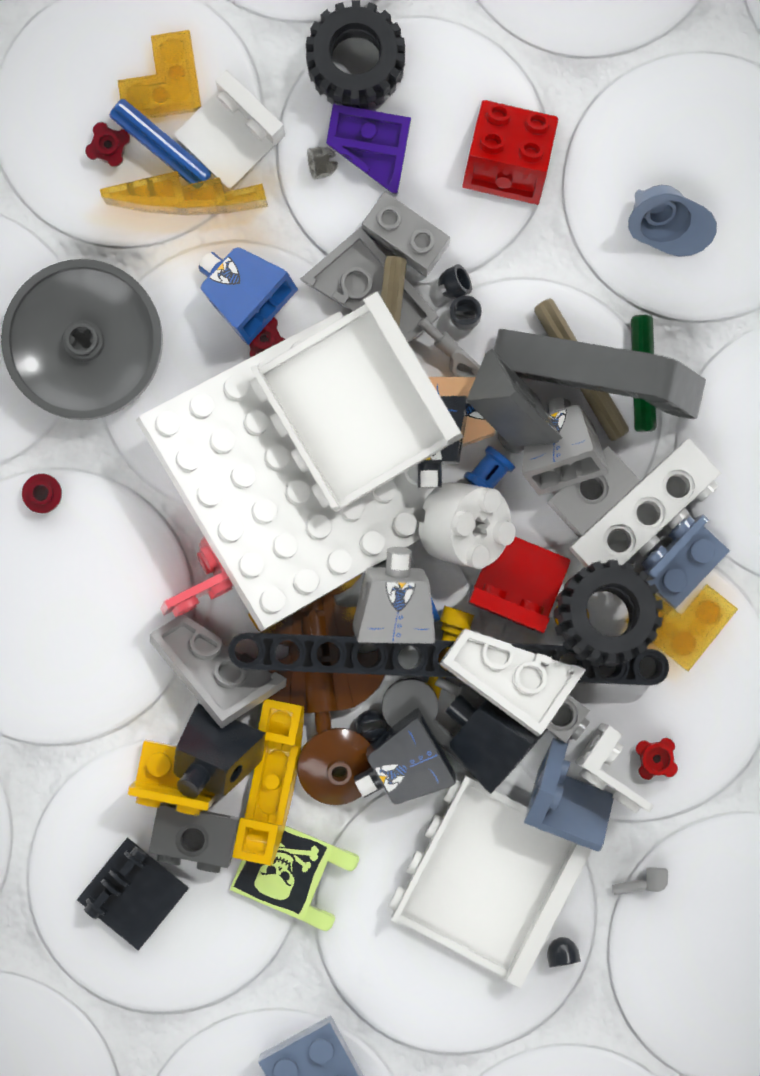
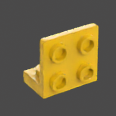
[127,740,216,815]

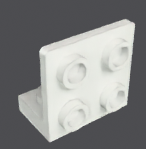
[175,69,285,190]
[575,723,654,814]

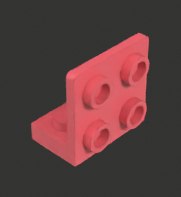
[160,537,234,618]

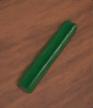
[631,314,657,432]

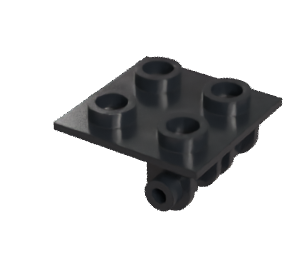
[77,837,189,951]

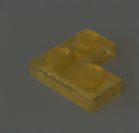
[117,30,202,119]
[624,584,738,672]

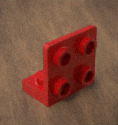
[462,100,558,205]
[468,536,571,634]

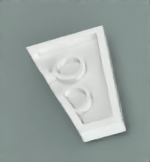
[439,629,586,736]

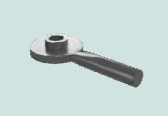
[382,678,475,778]

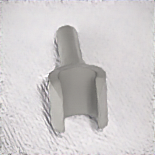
[612,867,668,895]

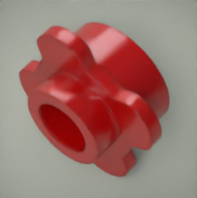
[636,738,678,780]

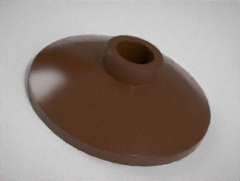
[297,728,371,805]

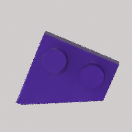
[326,104,411,194]

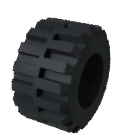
[306,0,405,109]
[554,560,663,667]

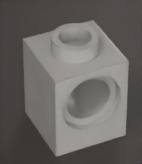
[546,695,590,743]

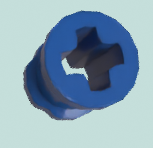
[463,445,516,489]

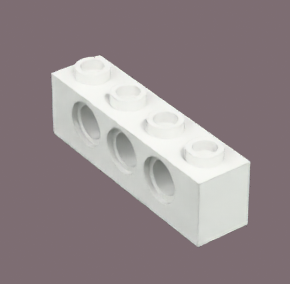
[568,438,722,568]

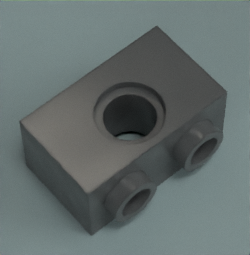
[149,803,240,873]

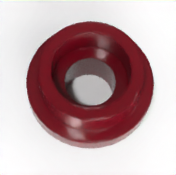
[22,474,62,514]

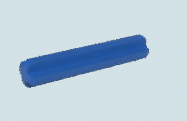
[109,99,211,189]

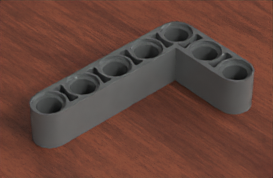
[494,329,706,419]

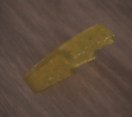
[100,171,268,215]

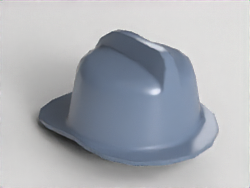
[628,185,717,257]

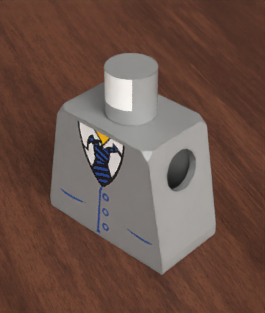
[522,398,609,496]
[352,547,435,643]

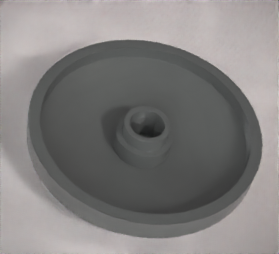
[1,259,163,420]

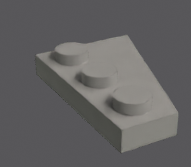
[300,227,439,344]
[150,615,287,729]

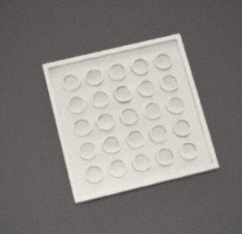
[136,311,443,631]

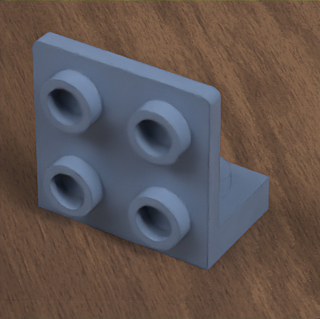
[641,515,730,609]
[524,738,614,851]

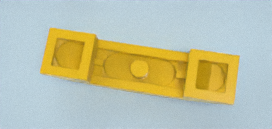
[232,699,304,866]

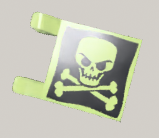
[230,825,359,931]

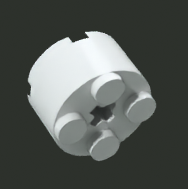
[419,482,516,569]

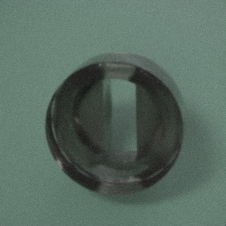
[307,146,338,180]

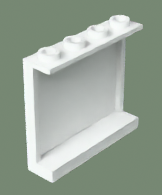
[250,292,463,512]
[388,774,592,989]

